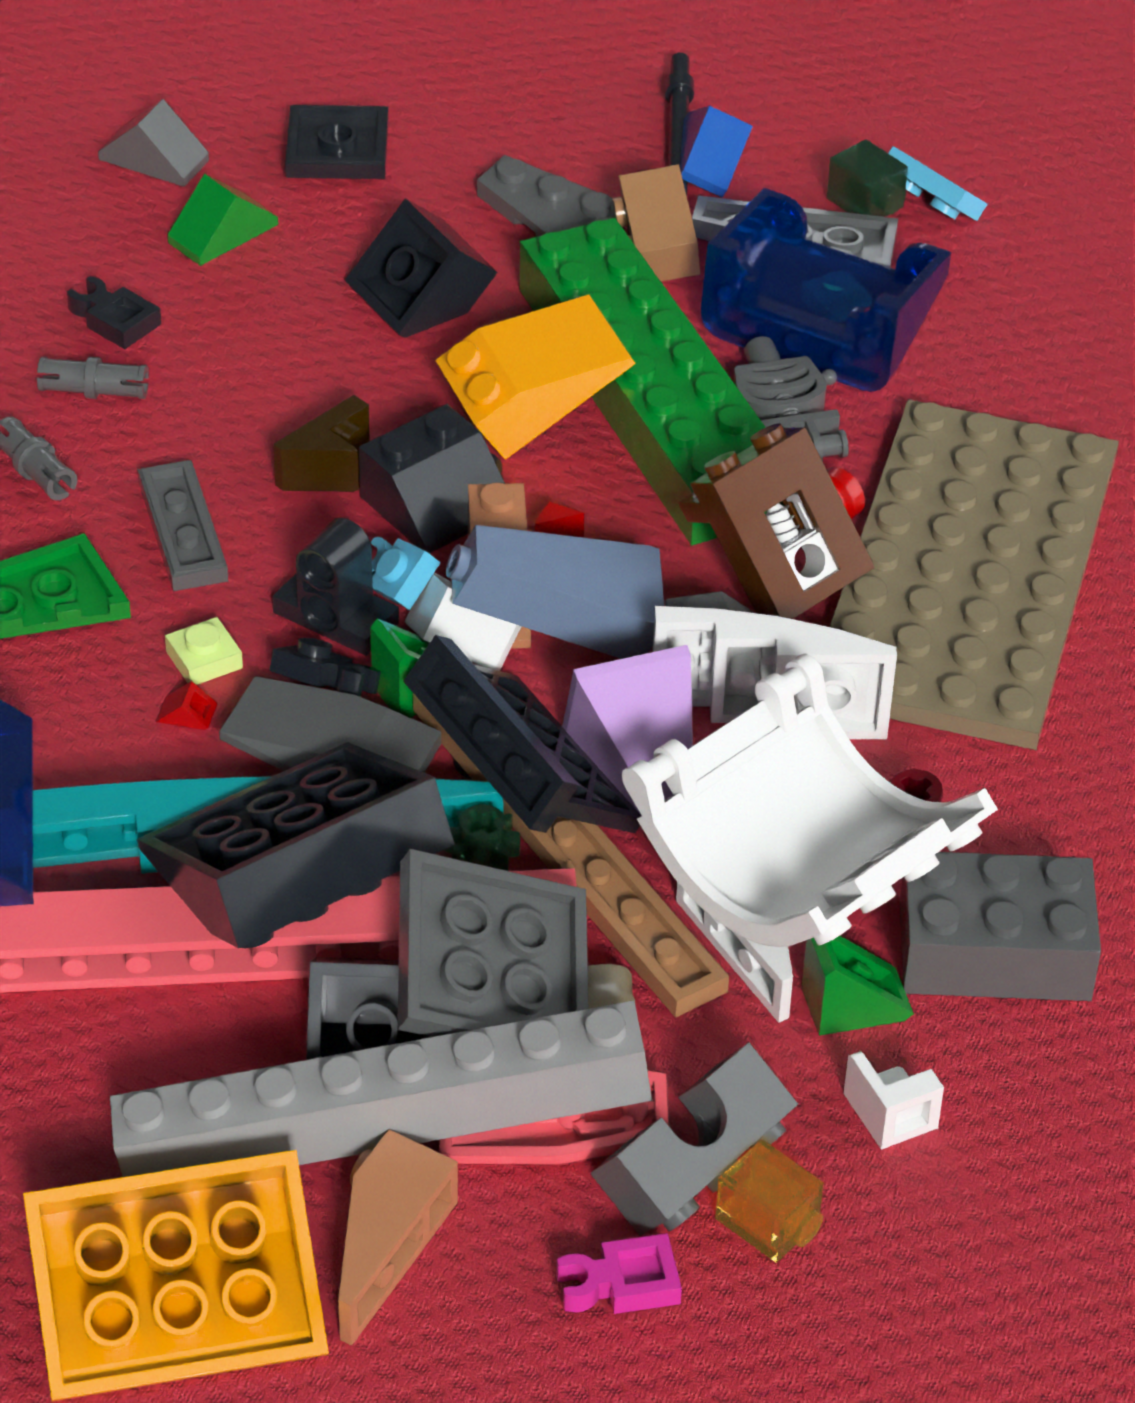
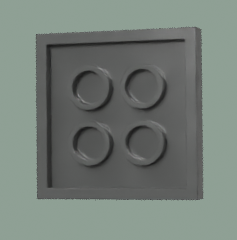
[398,849,588,1037]

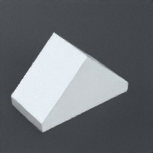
[405,572,522,671]

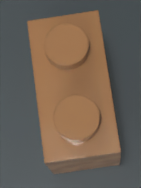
[612,164,700,282]

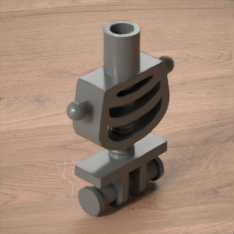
[733,336,849,461]

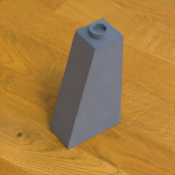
[446,525,664,659]

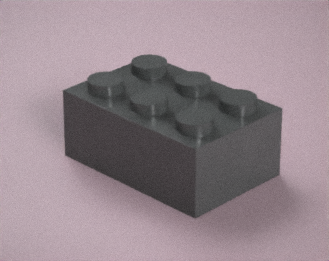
[900,852,1101,1001]

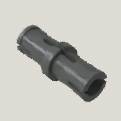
[37,356,149,399]
[0,417,78,500]

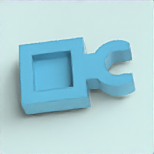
[371,537,441,610]

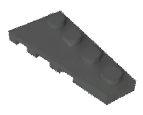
[692,196,898,284]

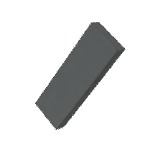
[138,460,228,592]

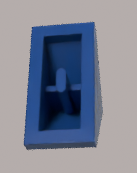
[679,105,753,197]

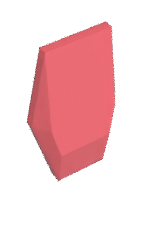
[439,1070,669,1165]

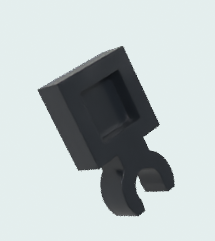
[67,276,162,349]
[269,638,381,697]

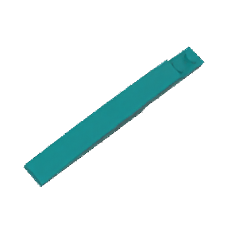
[0,776,504,874]

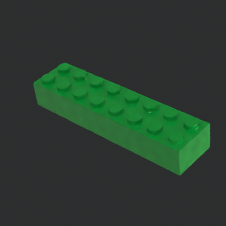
[520,218,785,546]

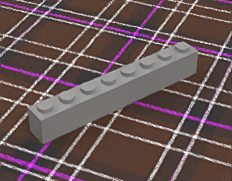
[110,1001,652,1177]

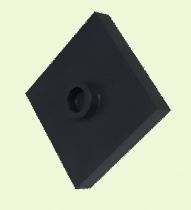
[285,105,389,179]

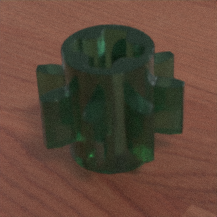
[444,804,520,871]

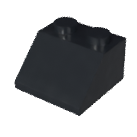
[345,198,498,338]
[359,404,505,554]
[306,957,431,1060]

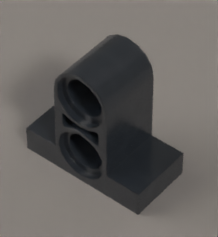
[273,517,399,656]

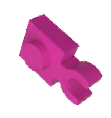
[556,1233,682,1314]

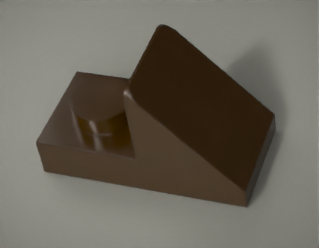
[273,395,370,492]

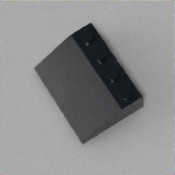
[137,742,454,949]

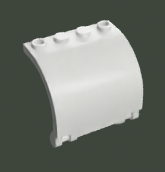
[622,654,998,947]

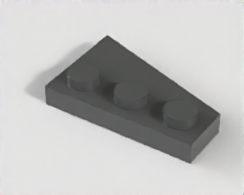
[477,155,623,237]

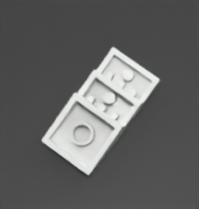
[653,606,897,739]

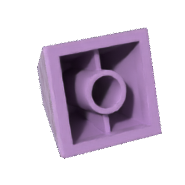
[562,645,693,816]

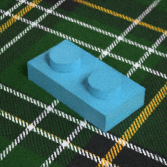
[883,146,987,221]

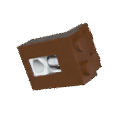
[678,423,875,619]

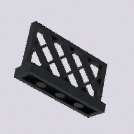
[403,635,641,833]

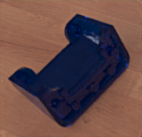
[701,188,952,392]

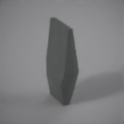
[219,676,442,773]

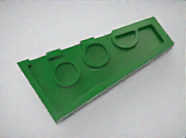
[0,533,131,639]

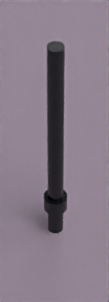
[665,53,694,196]

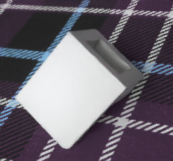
[844,1051,944,1150]

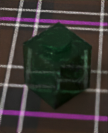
[827,139,908,217]

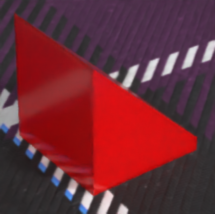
[534,501,585,538]
[155,681,218,730]

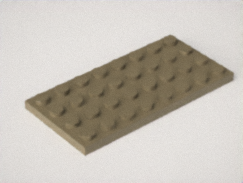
[830,399,1119,750]

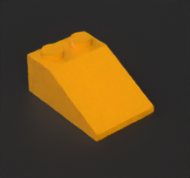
[435,295,636,460]

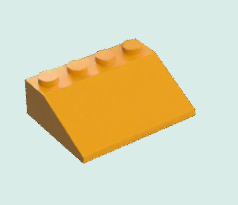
[23,1150,329,1402]

